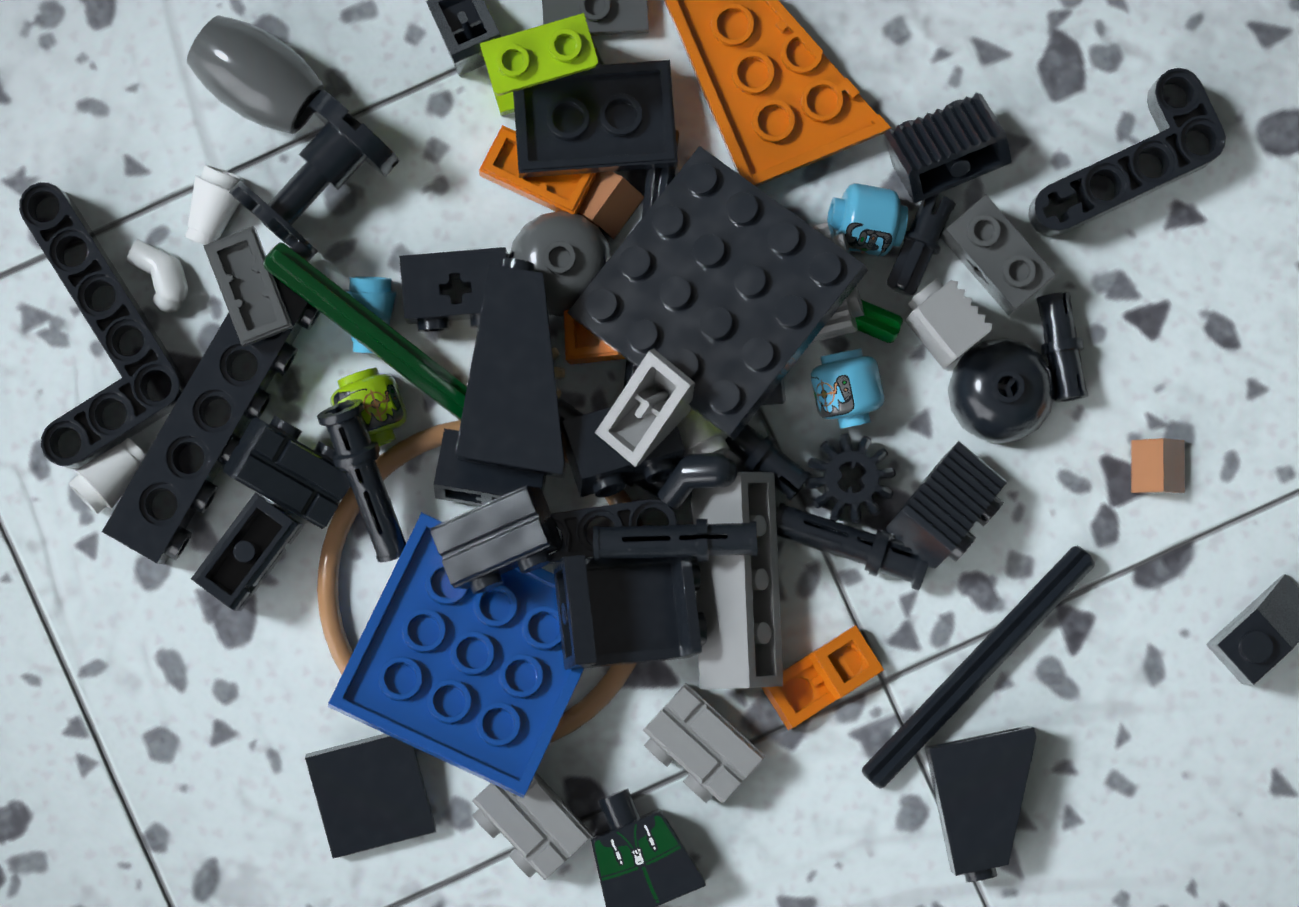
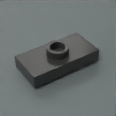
[542,0,649,36]
[203,226,294,347]

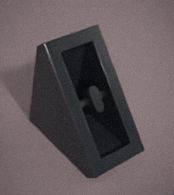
[426,0,501,76]

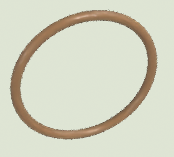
[317,420,644,743]

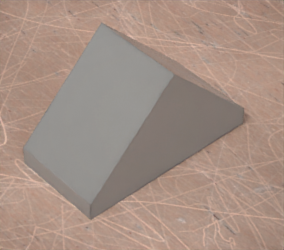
[595,349,695,467]

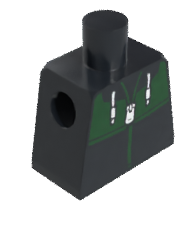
[591,788,706,907]

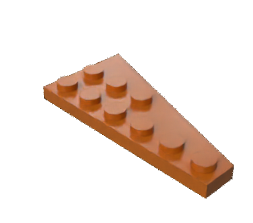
[664,0,891,187]

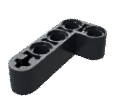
[1028,68,1226,237]

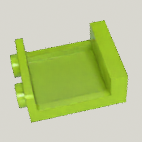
[480,13,598,116]

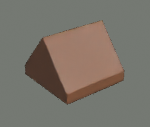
[577,172,644,240]
[1131,438,1185,493]

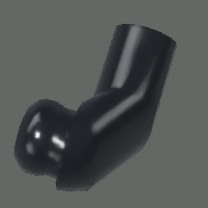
[657,453,737,509]

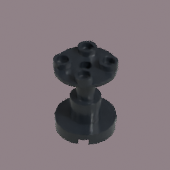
[229,90,400,262]

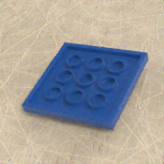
[328,512,585,798]

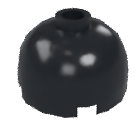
[948,338,1055,444]

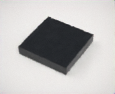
[305,734,436,859]

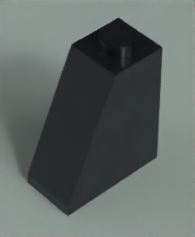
[925,725,1037,882]

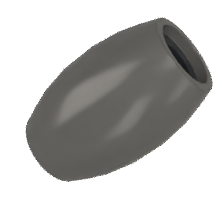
[187,15,325,134]

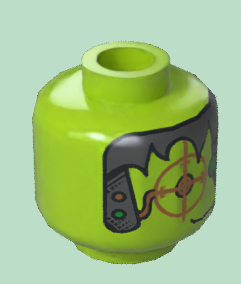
[330,367,407,446]

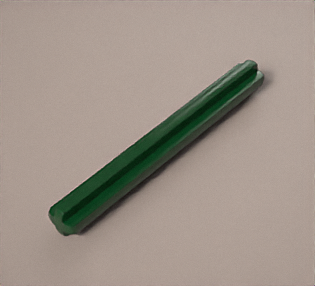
[263,242,467,421]

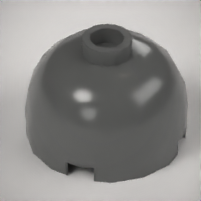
[509,211,612,317]

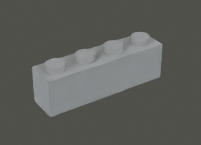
[691,472,783,689]

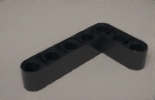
[19,182,187,469]

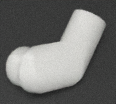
[126,239,188,313]

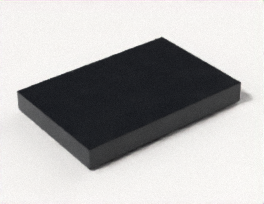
[513,60,678,178]

